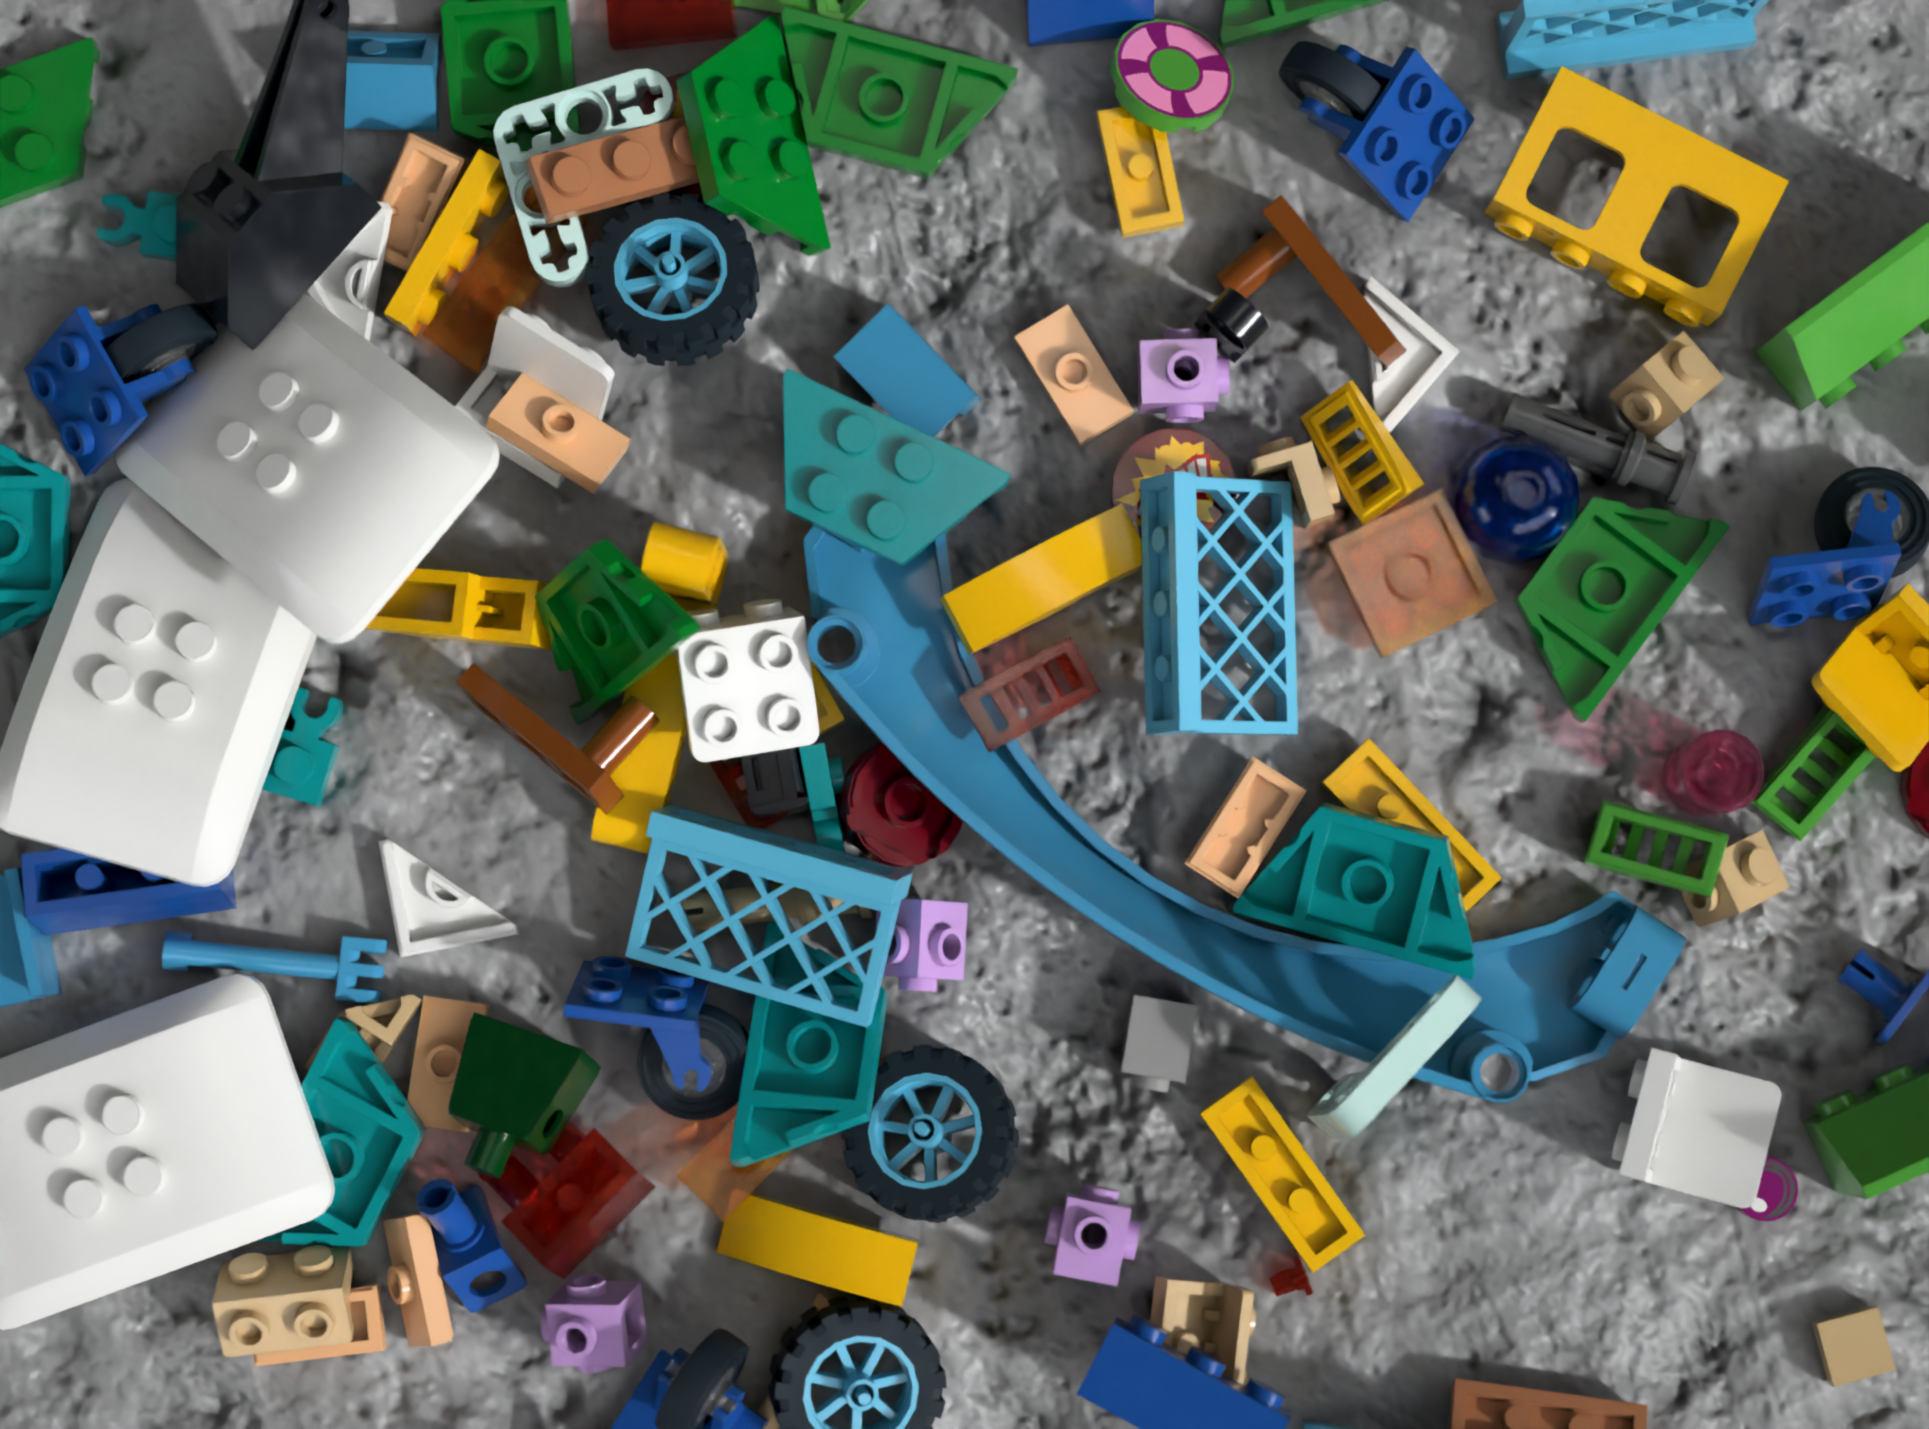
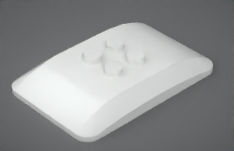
[115,293,500,644]
[0,478,317,887]
[0,973,335,1330]

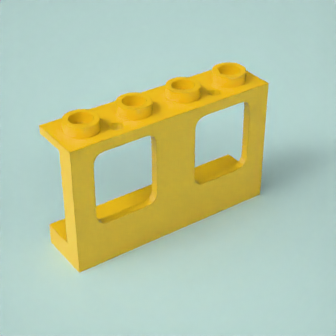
[1484,66,1789,327]

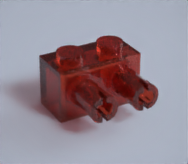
[478,1119,656,1280]

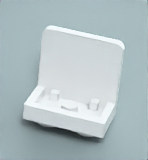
[455,306,614,489]
[671,599,819,762]
[1612,1048,1782,1208]

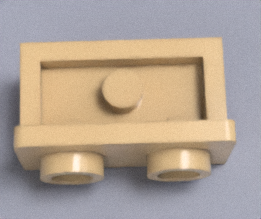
[212,1245,355,1357]
[1150,1276,1256,1386]

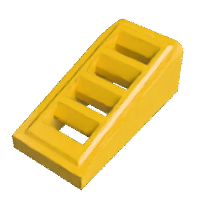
[1300,380,1424,525]

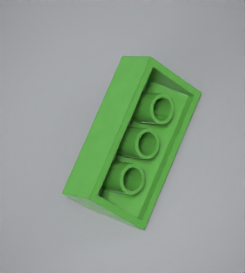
[1755,222,1929,411]
[1802,1063,1929,1200]

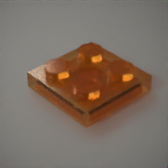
[1325,488,1498,659]

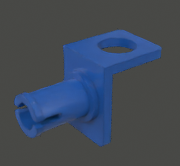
[1837,948,1929,1046]
[416,1179,527,1313]

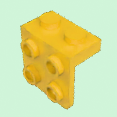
[1811,583,1929,772]

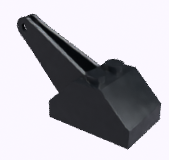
[176,0,382,350]

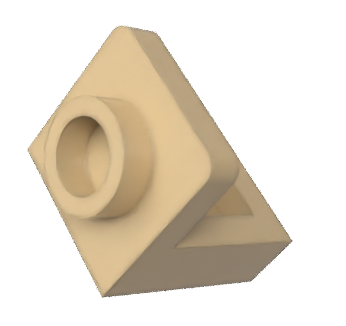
[1609,331,1725,441]
[1246,436,1340,529]
[1680,829,1790,927]

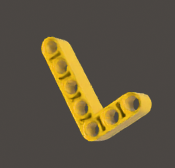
[591,521,728,854]

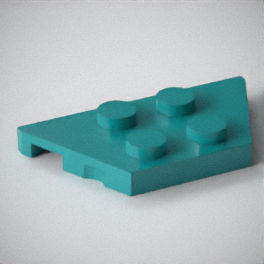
[783,368,1011,567]
[0,444,71,639]
[1232,802,1477,980]
[729,921,888,1167]
[256,1016,427,1247]

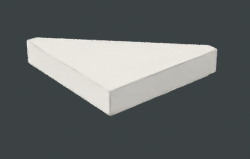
[306,202,393,341]
[1362,276,1460,433]
[378,839,519,957]

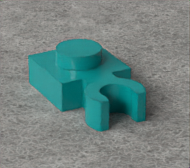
[97,191,179,262]
[262,687,343,807]
[799,743,846,852]

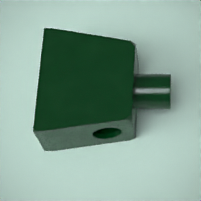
[449,1012,601,1179]

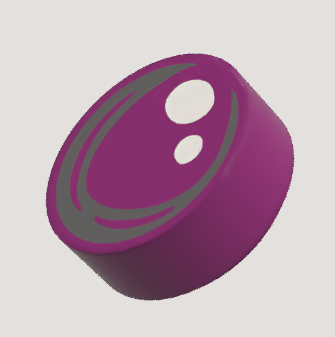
[1736,1156,1798,1221]

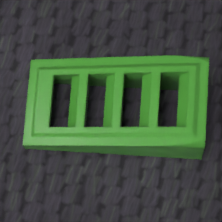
[1749,705,1875,841]
[1584,800,1729,898]

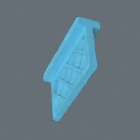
[1495,0,1769,80]
[1140,471,1298,736]
[625,804,913,1028]

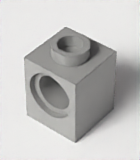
[1118,995,1198,1093]

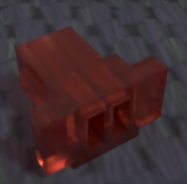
[1269,1255,1314,1297]

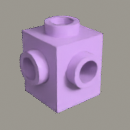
[1136,329,1230,423]
[875,899,968,992]
[1044,1184,1141,1286]
[541,1273,648,1374]

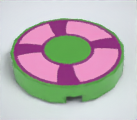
[1108,19,1235,133]

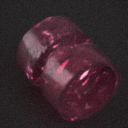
[1662,729,1764,817]

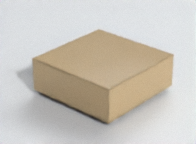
[1811,1305,1896,1387]

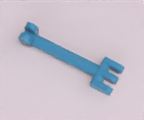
[162,931,388,1004]

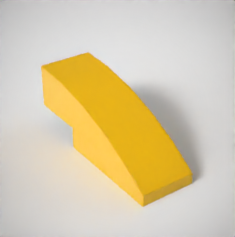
[939,504,1142,655]
[365,568,552,651]
[716,1189,919,1307]

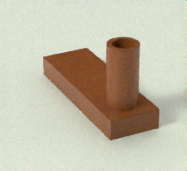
[1215,195,1407,367]
[456,663,660,815]

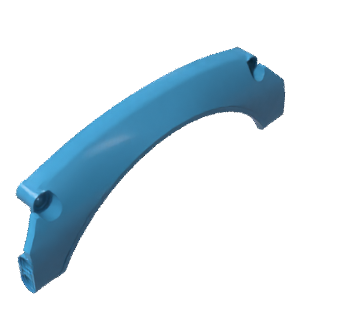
[803,525,1686,1103]

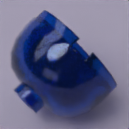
[1449,435,1580,564]

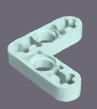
[493,68,675,288]
[1307,974,1482,1139]

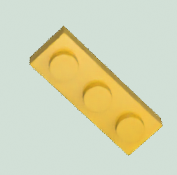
[384,149,509,337]
[1320,738,1502,912]
[1199,1076,1365,1273]

